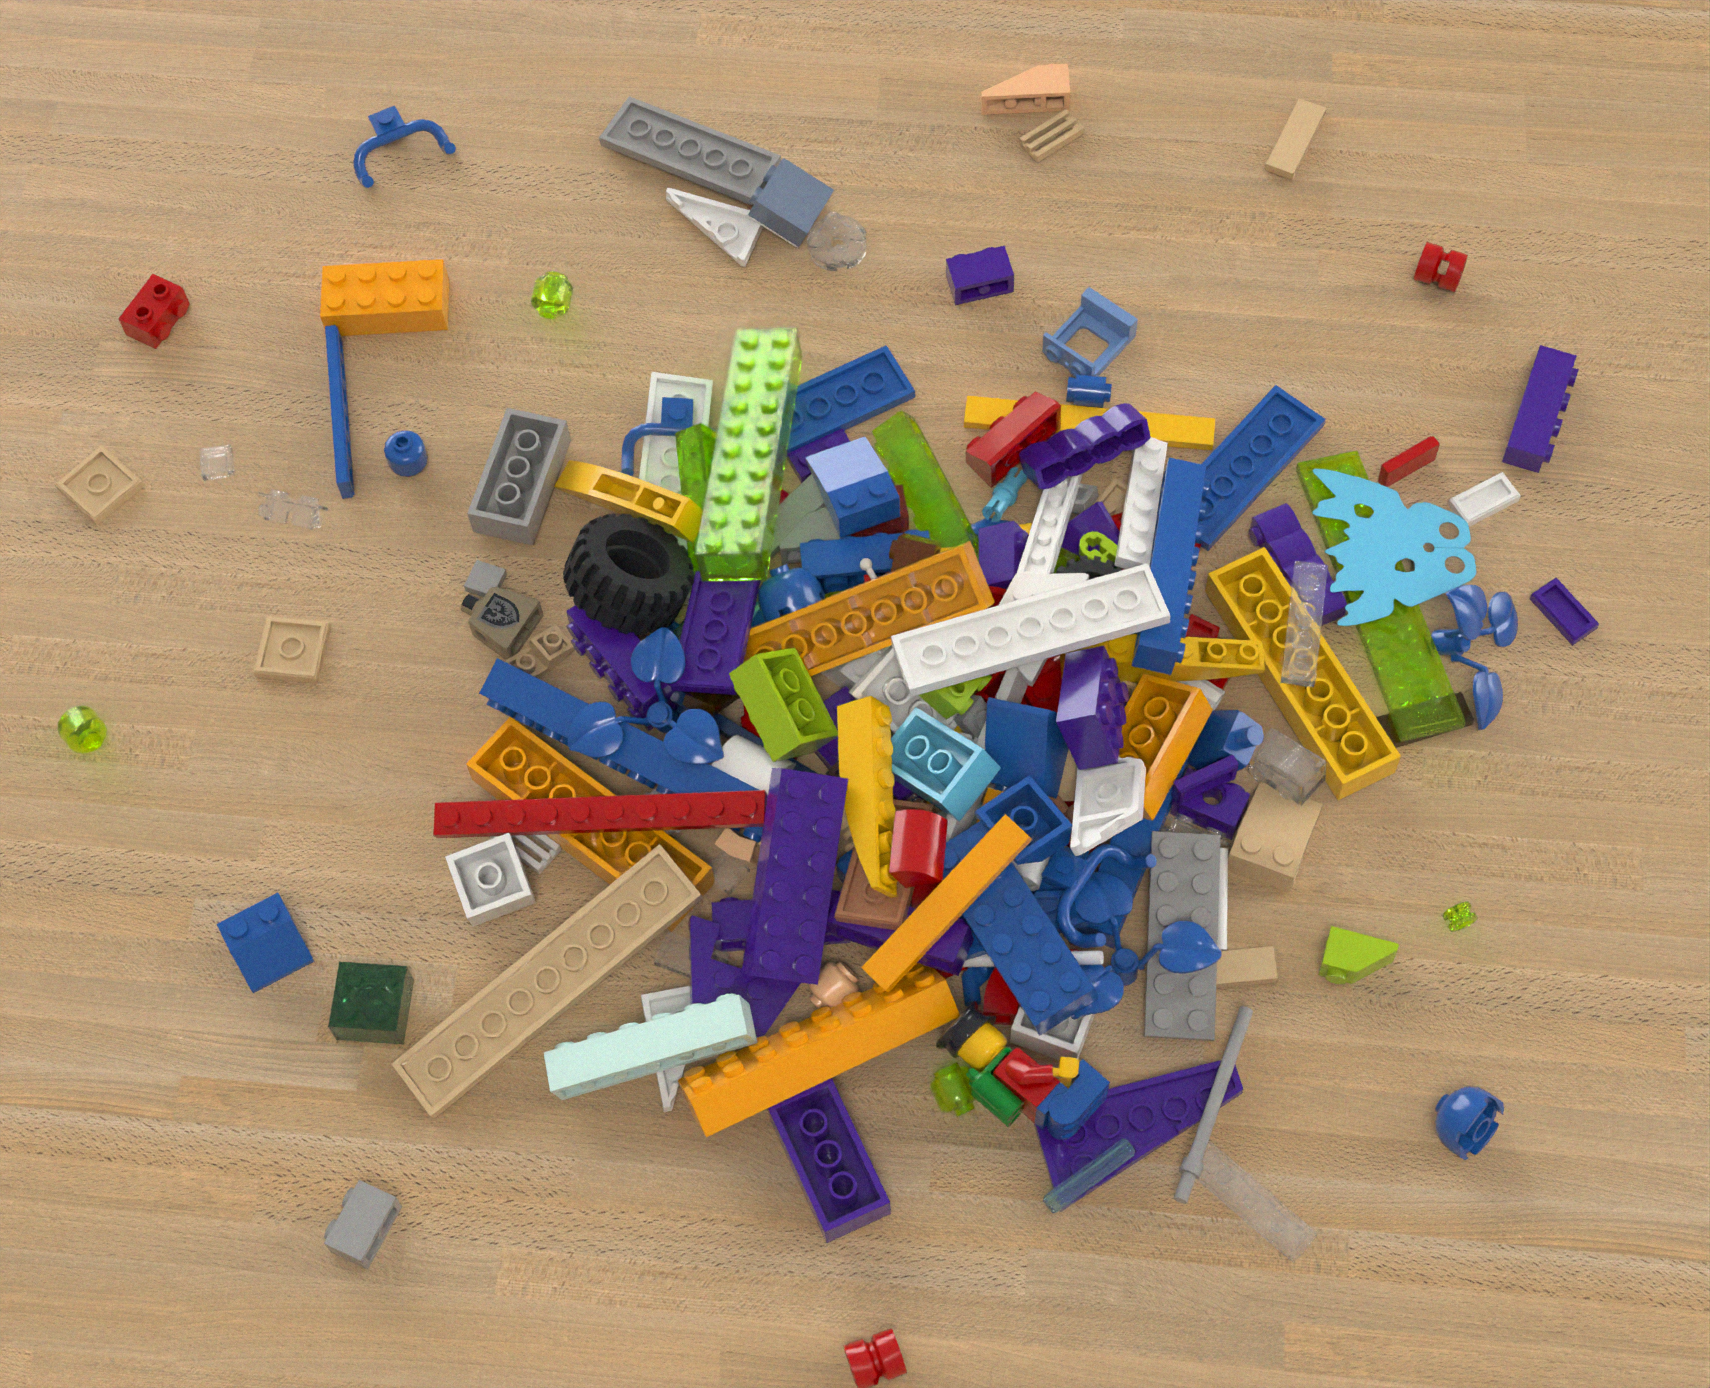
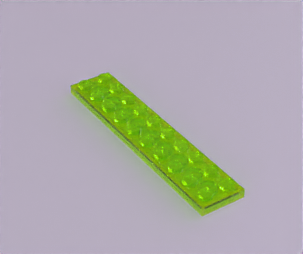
[1296,451,1466,742]

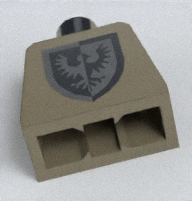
[461,587,544,660]

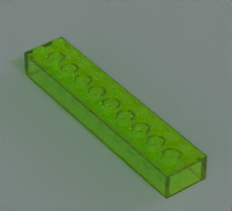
[695,328,802,581]

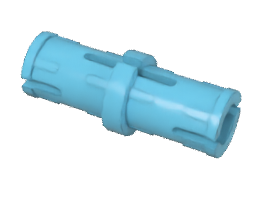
[982,467,1027,522]

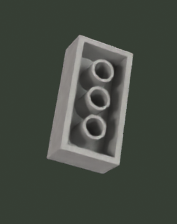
[467,408,571,545]

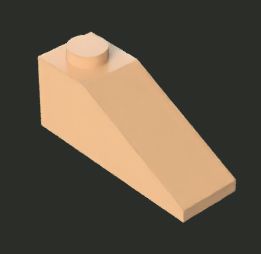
[981,64,1070,115]

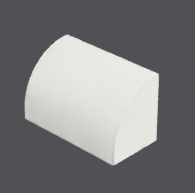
[711,735,796,795]

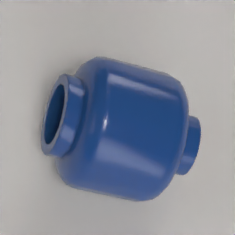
[384,430,428,477]

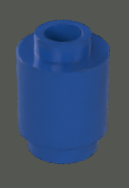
[1066,375,1112,408]

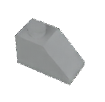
[779,508,840,564]

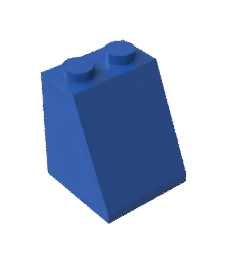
[985,697,1069,798]

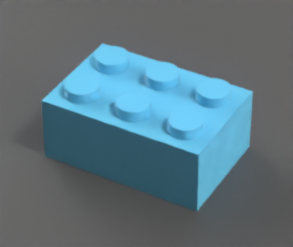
[891,707,1001,822]

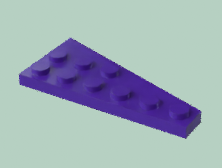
[1034,1060,1244,1212]

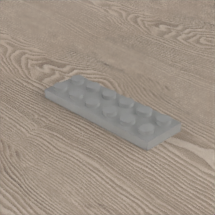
[599,96,781,206]
[1144,831,1221,1041]

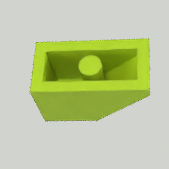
[1318,926,1399,984]

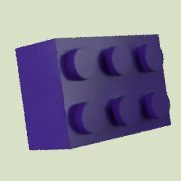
[1056,646,1129,770]

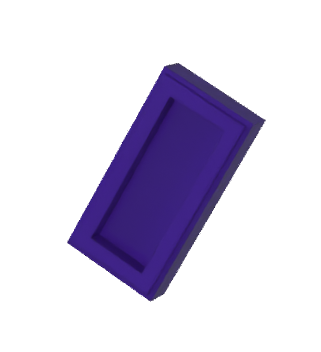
[1530,578,1599,646]
[1171,754,1239,805]

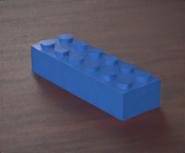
[940,821,1099,1036]

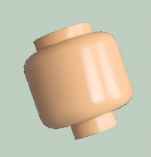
[808,961,860,1008]

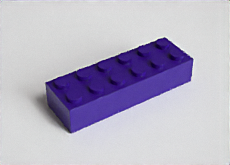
[741,768,848,985]

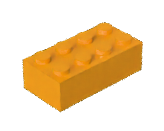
[320,259,449,336]
[1119,674,1213,821]

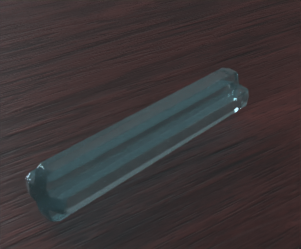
[1043,1138,1135,1213]

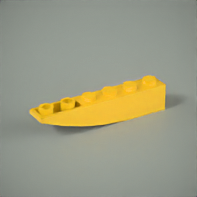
[554,460,708,543]
[1060,634,1265,682]
[837,696,898,898]

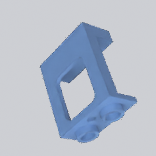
[1042,287,1138,378]

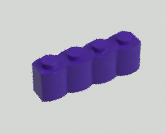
[1019,403,1151,489]
[1249,503,1347,628]

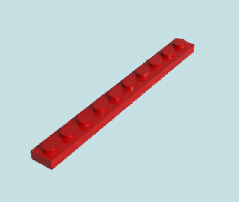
[433,790,767,838]

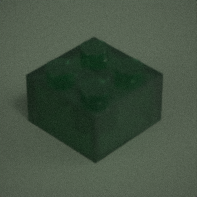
[328,961,414,1045]

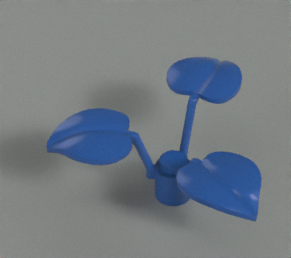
[1430,585,1518,730]
[568,627,724,764]
[1071,872,1222,1019]

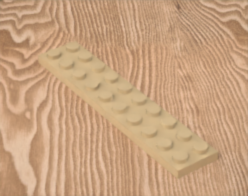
[391,844,704,1119]

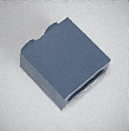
[747,158,834,248]

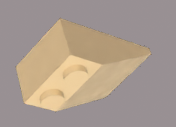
[1228,782,1323,893]

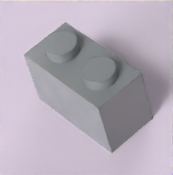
[324,1180,402,1270]

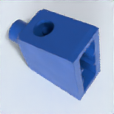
[1188,710,1264,771]

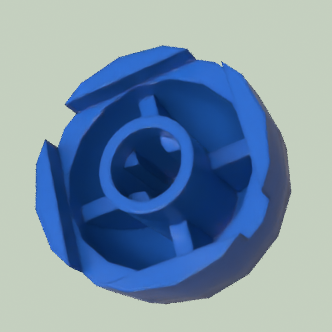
[758,564,826,622]
[1435,1086,1504,1160]

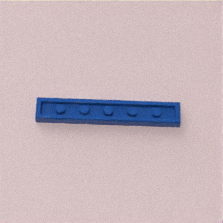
[325,325,355,499]

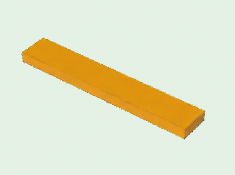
[861,814,1032,993]

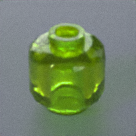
[531,271,573,319]
[57,705,107,754]
[930,1062,976,1117]

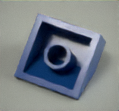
[975,775,1072,865]
[216,892,315,993]

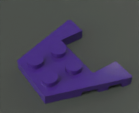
[688,915,801,1038]

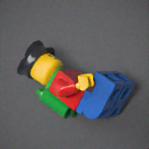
[936,1001,1110,1140]

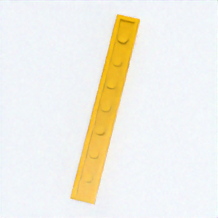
[964,396,1216,451]

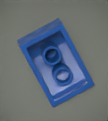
[806,436,900,538]

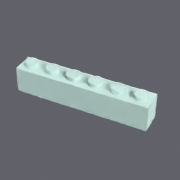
[544,994,757,1100]

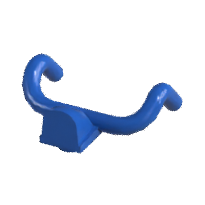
[353,105,456,188]
[621,397,728,483]
[1042,844,1157,948]

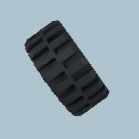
[563,513,695,635]

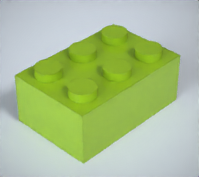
[729,647,838,762]

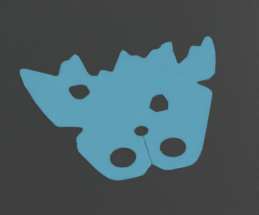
[1312,468,1476,626]

